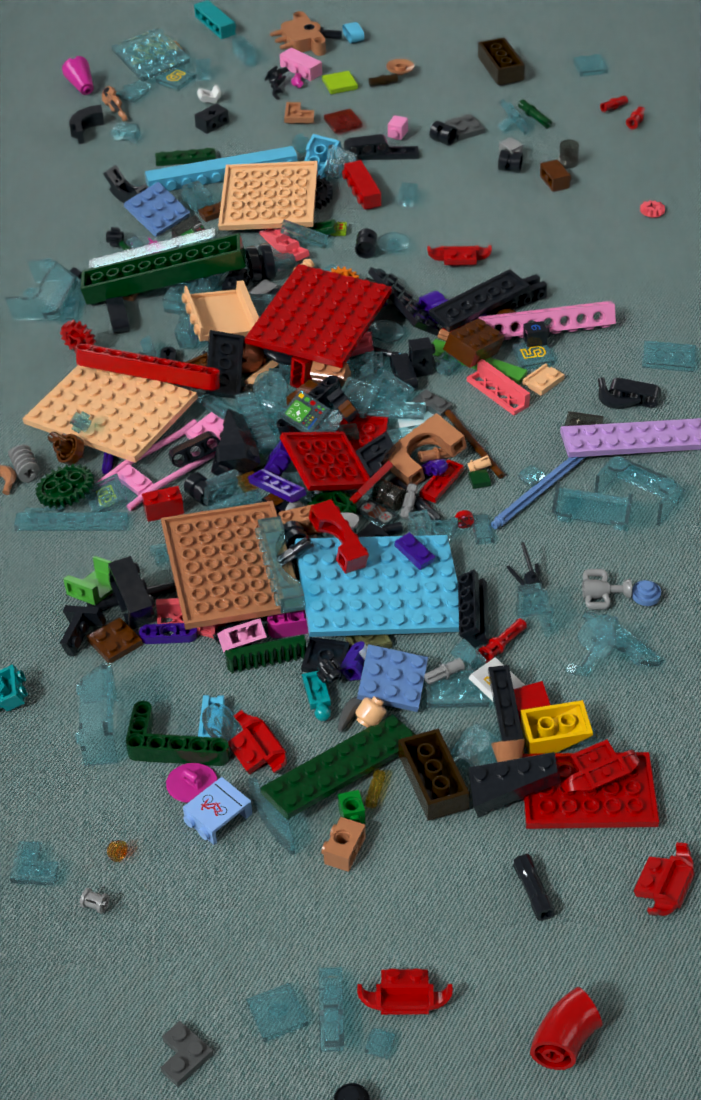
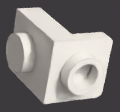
[197,84,221,104]

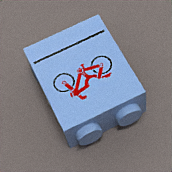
[183,777,252,845]

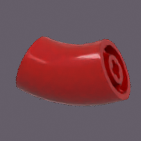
[530,987,602,1070]

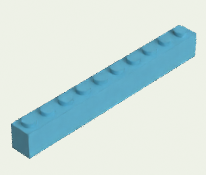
[145,146,298,191]

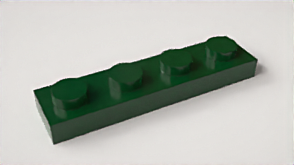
[155,148,216,166]

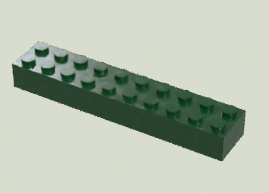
[80,233,246,305]

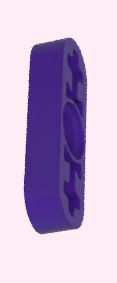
[139,623,198,644]

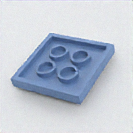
[124,182,190,237]
[357,644,428,712]

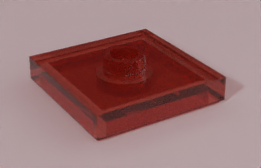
[324,108,362,134]

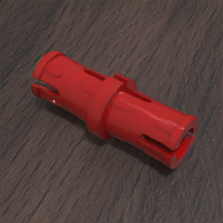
[600,95,628,112]

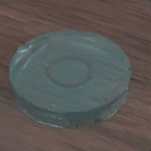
[202,703,239,742]

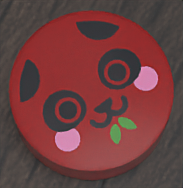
[454,510,474,528]

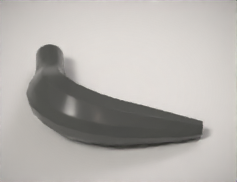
[338,696,386,732]

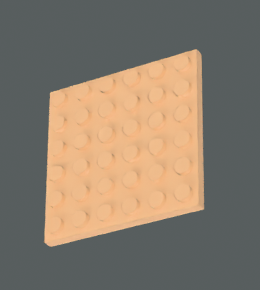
[218,161,318,231]

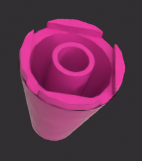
[62,56,94,95]

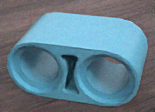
[342,22,364,44]

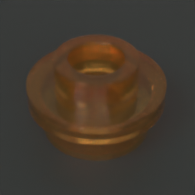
[107,840,127,862]

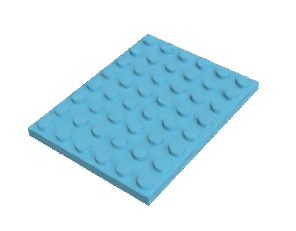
[295,535,459,637]

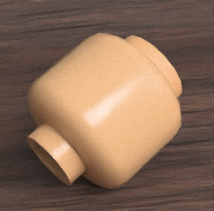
[355,696,386,728]

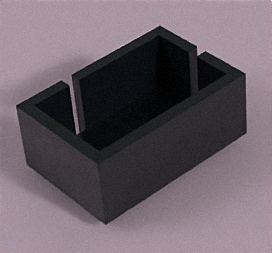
[108,556,154,630]

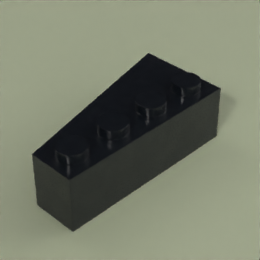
[469,752,561,818]

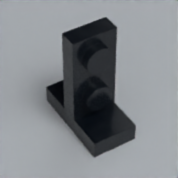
[60,605,107,656]

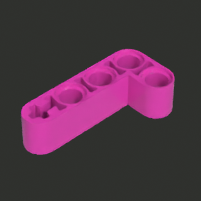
[267,607,308,638]

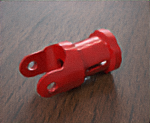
[626,106,645,130]

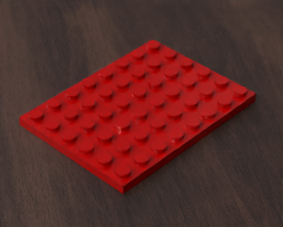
[245,264,392,368]

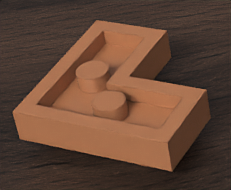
[284,102,315,124]

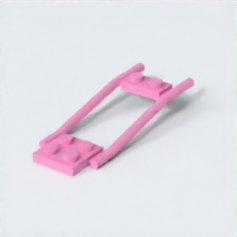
[96,412,224,511]

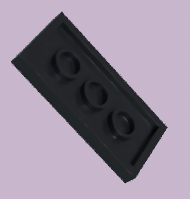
[204,330,244,399]

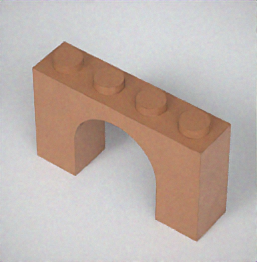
[387,413,467,486]

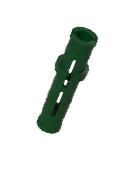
[518,99,552,129]

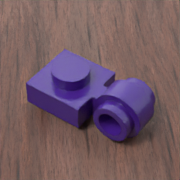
[421,459,448,476]

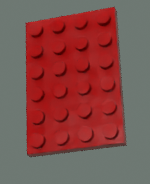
[522,752,659,829]

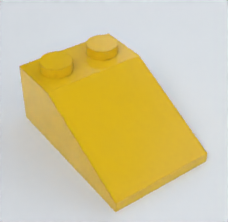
[521,700,593,754]

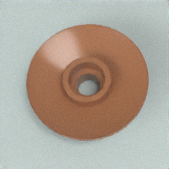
[386,59,414,75]

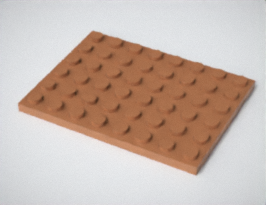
[161,501,304,630]

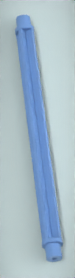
[491,456,587,529]

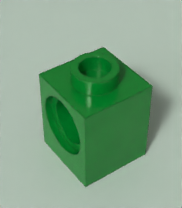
[338,790,365,824]

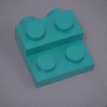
[0,664,28,711]

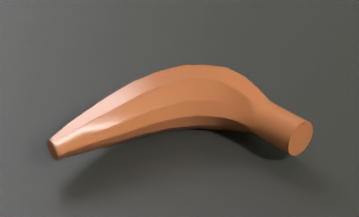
[0,465,17,495]

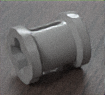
[80,888,110,914]

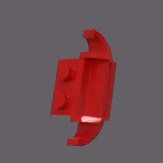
[427,245,492,265]
[228,710,287,775]
[561,739,640,794]
[633,842,695,916]
[357,968,453,1015]

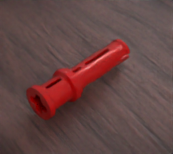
[478,618,527,663]

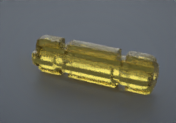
[365,769,385,808]

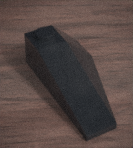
[216,409,260,475]

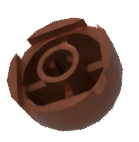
[242,338,267,373]

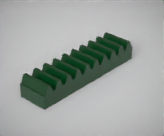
[225,635,306,674]

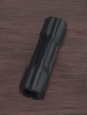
[513,854,555,921]

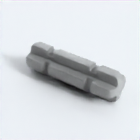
[400,484,418,520]

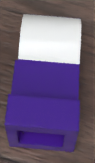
[341,641,367,681]

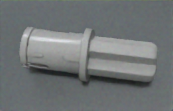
[424,658,465,684]

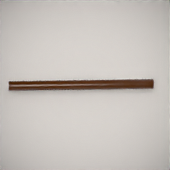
[445,409,505,479]

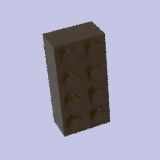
[478,37,525,85]
[398,728,469,821]

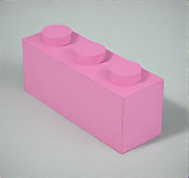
[280,48,322,81]

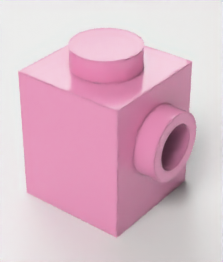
[388,115,408,140]

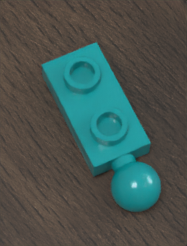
[302,671,331,721]

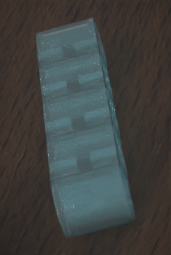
[234,391,277,454]

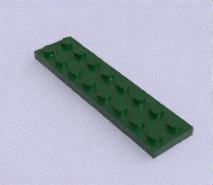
[260,714,416,820]

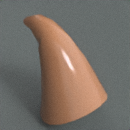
[491,739,525,762]

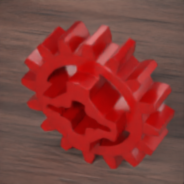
[60,320,96,353]

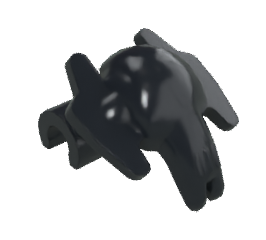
[264,66,289,100]

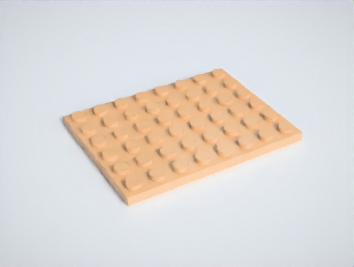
[22,365,198,463]

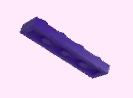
[248,469,307,503]

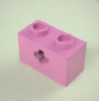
[217,619,267,653]

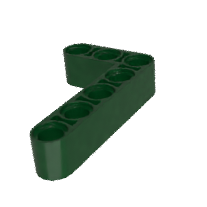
[126,700,230,766]

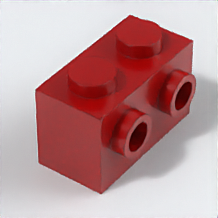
[142,486,184,522]

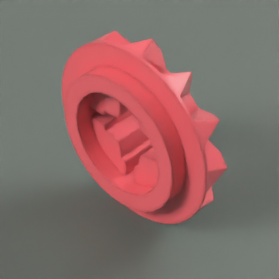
[640,200,665,218]

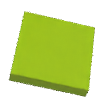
[322,71,358,94]

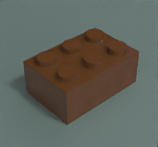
[443,318,505,368]

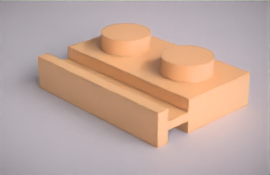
[522,363,565,396]

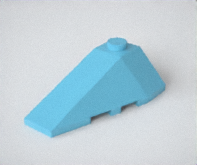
[304,134,343,179]

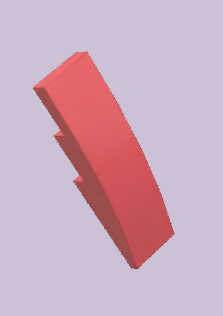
[259,228,310,262]

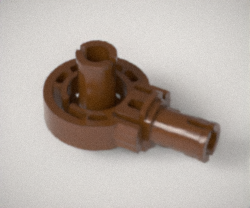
[48,432,84,466]

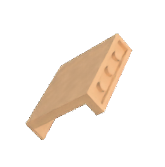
[182,280,259,341]

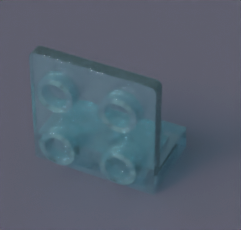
[450,722,499,767]

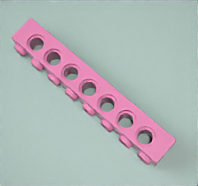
[478,301,616,340]

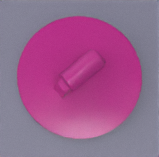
[166,763,217,803]

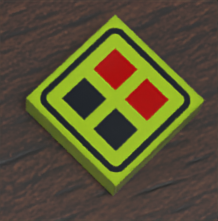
[330,222,347,236]

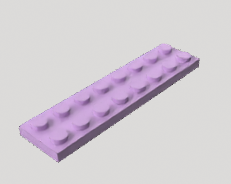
[560,418,701,457]

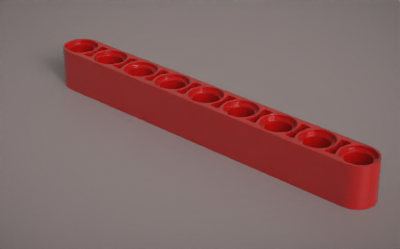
[76,344,220,391]

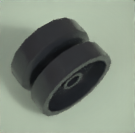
[245,243,276,282]

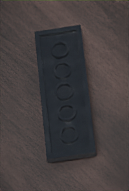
[368,267,440,336]
[429,269,530,332]

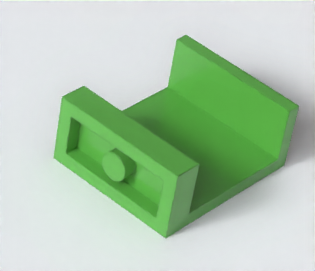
[63,556,113,605]

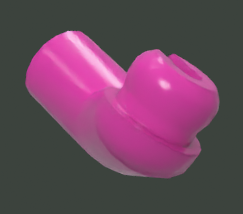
[291,73,304,88]

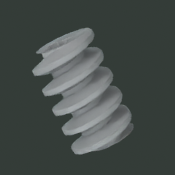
[8,444,40,483]

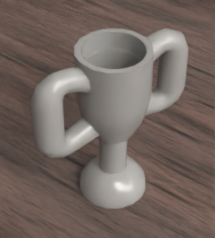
[582,569,632,610]

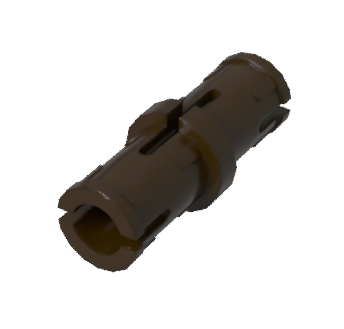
[368,73,398,87]

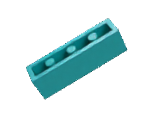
[194,0,236,40]

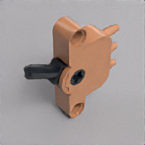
[270,11,342,56]

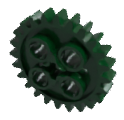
[35,464,95,509]

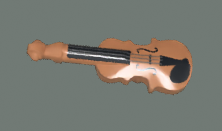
[102,86,128,121]

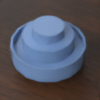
[632,580,661,606]

